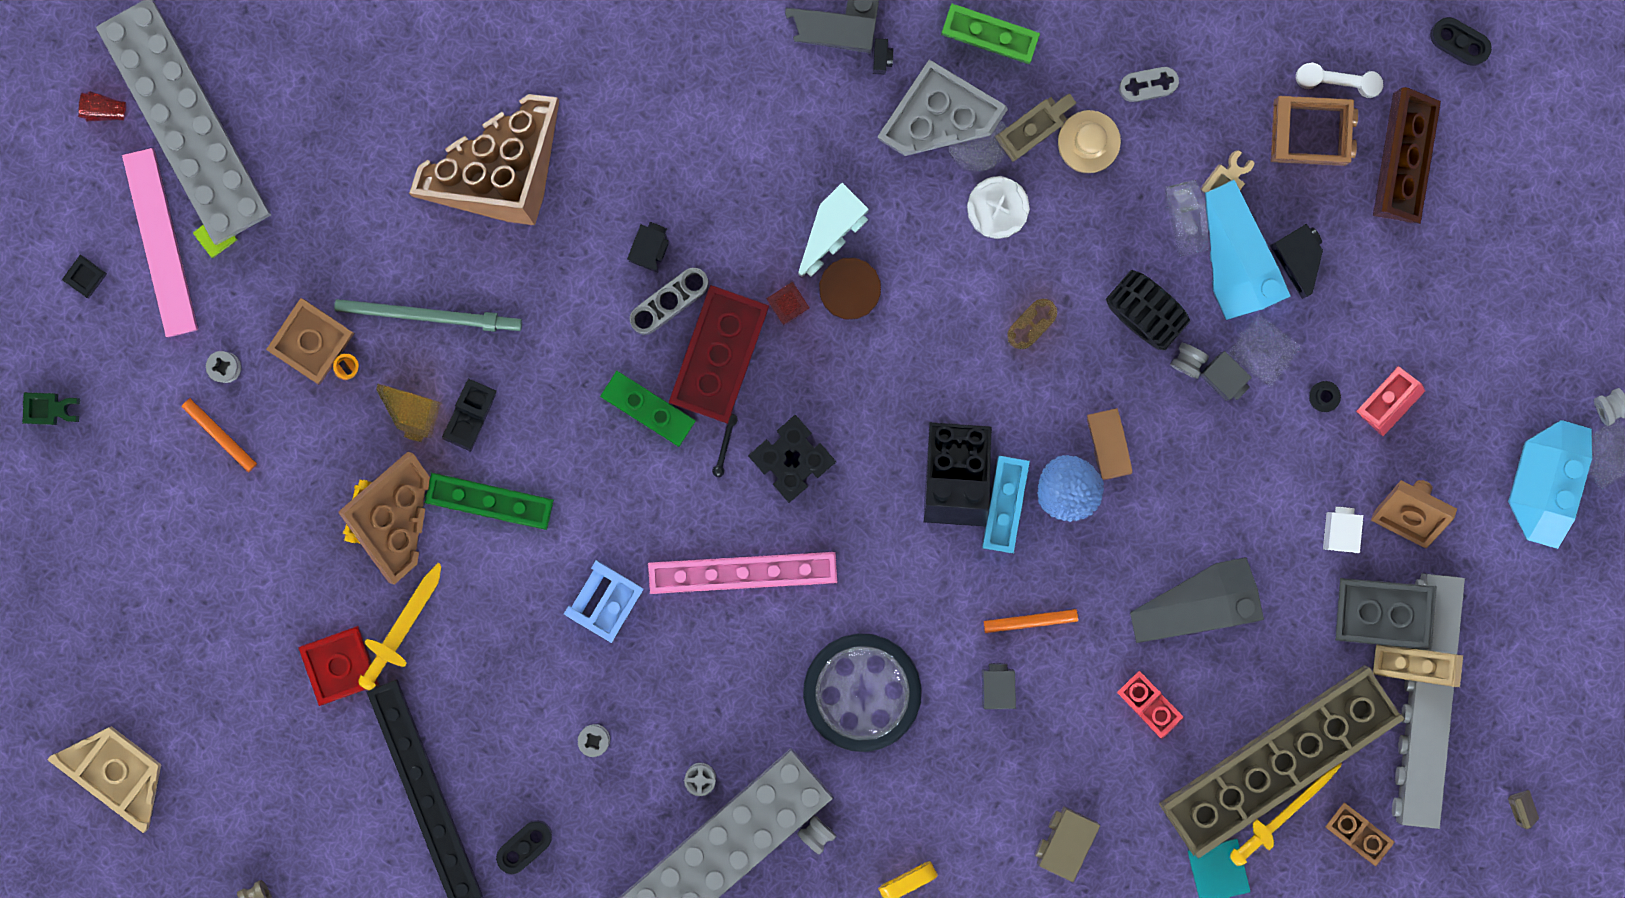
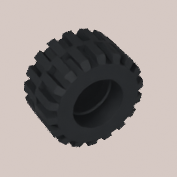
[1106,270,1190,350]

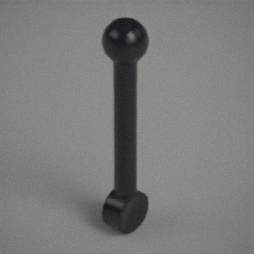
[712,414,738,477]

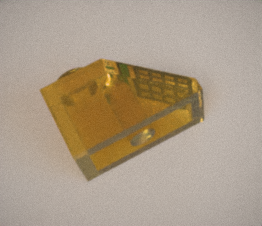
[376,384,442,442]

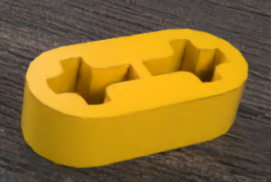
[878,861,938,898]

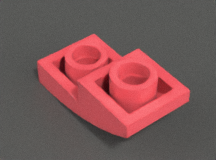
[1117,671,1184,739]

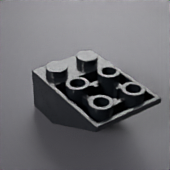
[923,422,992,527]

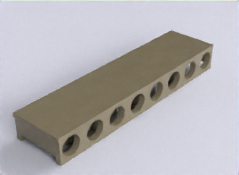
[1159,665,1405,858]

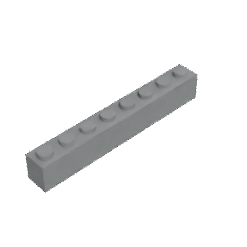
[1392,573,1465,829]

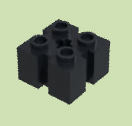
[748,415,836,503]

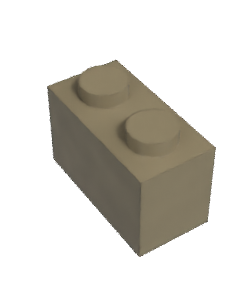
[1035,806,1100,882]

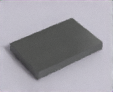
[1335,578,1437,649]

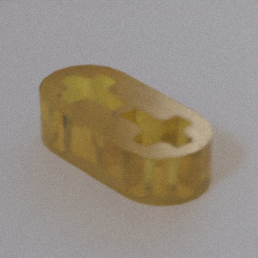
[1007,299,1057,350]

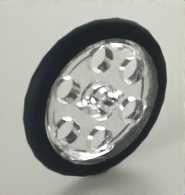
[803,633,922,752]

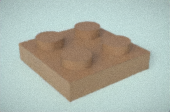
[266,298,355,385]

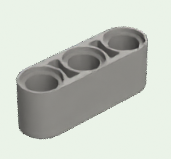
[630,268,709,335]

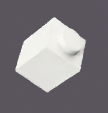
[1323,507,1363,553]

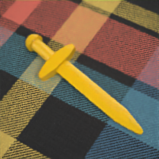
[358,563,441,690]
[1230,763,1342,866]

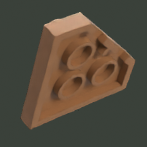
[338,452,430,585]

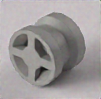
[1170,342,1209,379]
[206,351,241,383]
[1594,388,1625,426]
[578,724,610,757]
[684,763,716,796]
[797,815,837,855]

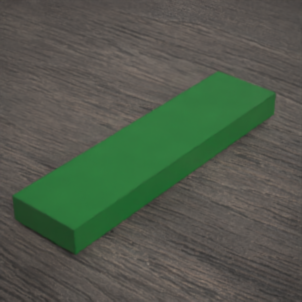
[425,473,554,530]

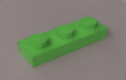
[941,3,1040,64]

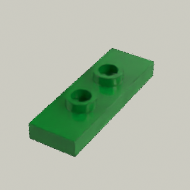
[600,371,696,447]

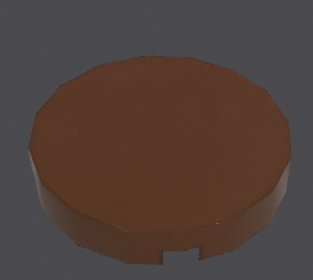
[819,258,881,320]

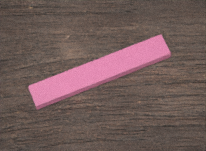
[122,148,198,338]
[648,552,837,594]

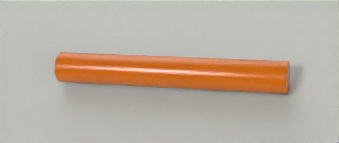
[181,398,257,473]
[983,609,1078,633]

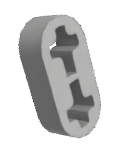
[1119,67,1179,102]

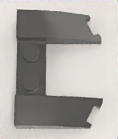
[785,0,879,53]

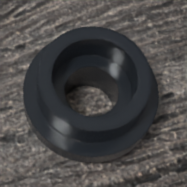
[1309,381,1341,412]

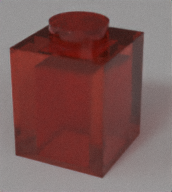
[766,282,810,327]

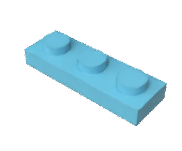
[982,456,1030,554]

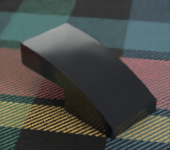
[442,378,497,452]

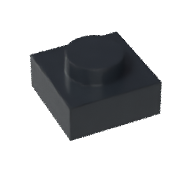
[873,38,894,75]

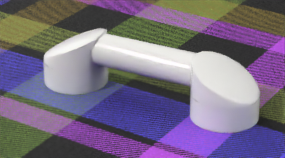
[1296,63,1383,98]

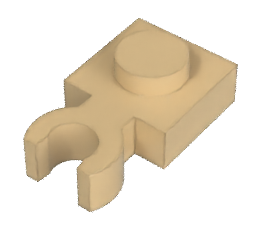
[1200,150,1254,193]

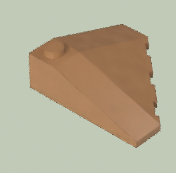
[409,94,559,225]

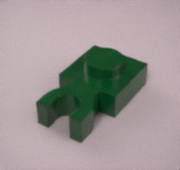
[22,392,80,425]

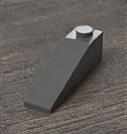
[1130,557,1264,643]

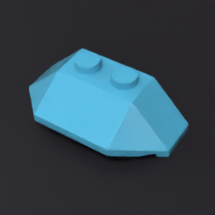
[1508,420,1592,549]

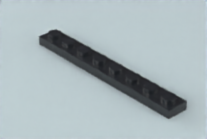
[366,679,484,898]

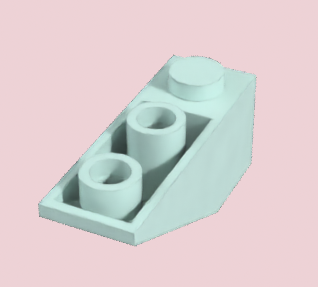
[798,183,869,277]

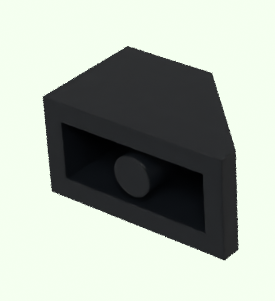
[1270,224,1323,299]

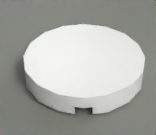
[967,176,1030,239]

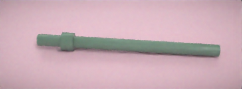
[334,299,522,332]

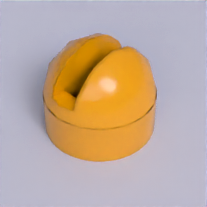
[333,354,359,380]

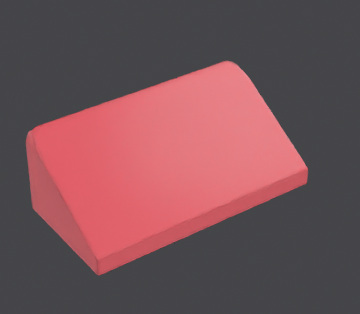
[1356,366,1425,436]

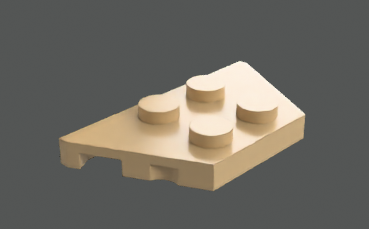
[48,726,161,833]

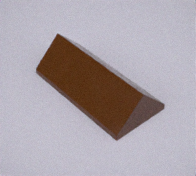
[1373,87,1441,224]

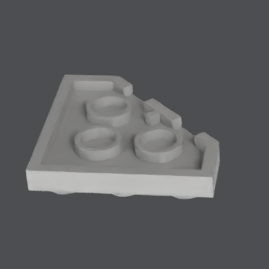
[878,59,1008,156]

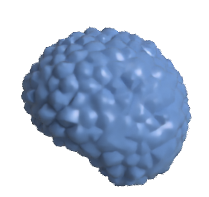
[1037,455,1104,522]

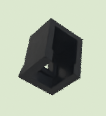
[627,222,669,273]

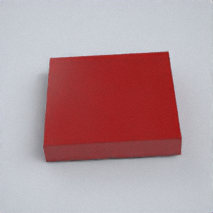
[298,626,379,706]

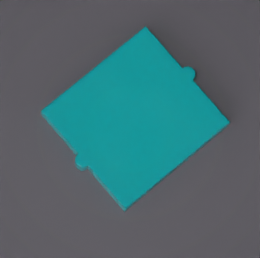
[1187,839,1251,898]

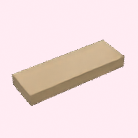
[1373,644,1463,687]

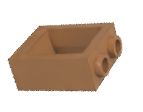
[1271,96,1358,166]

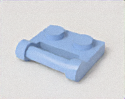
[564,560,644,643]

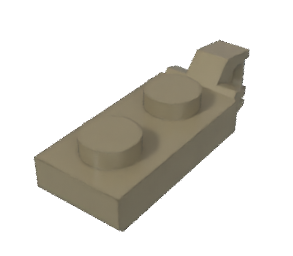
[995,93,1077,162]

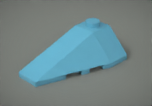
[1205,180,1290,320]

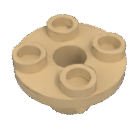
[1058,110,1121,173]

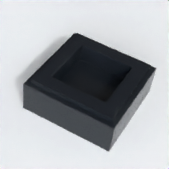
[62,255,107,299]

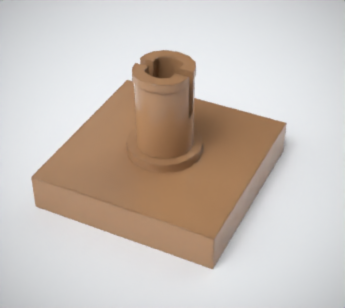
[1371,480,1457,549]

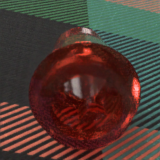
[78,91,126,122]

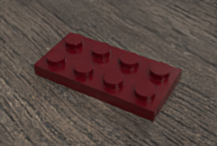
[669,285,770,424]

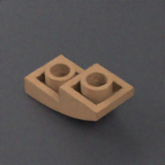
[1087,408,1132,480]
[1325,803,1395,867]

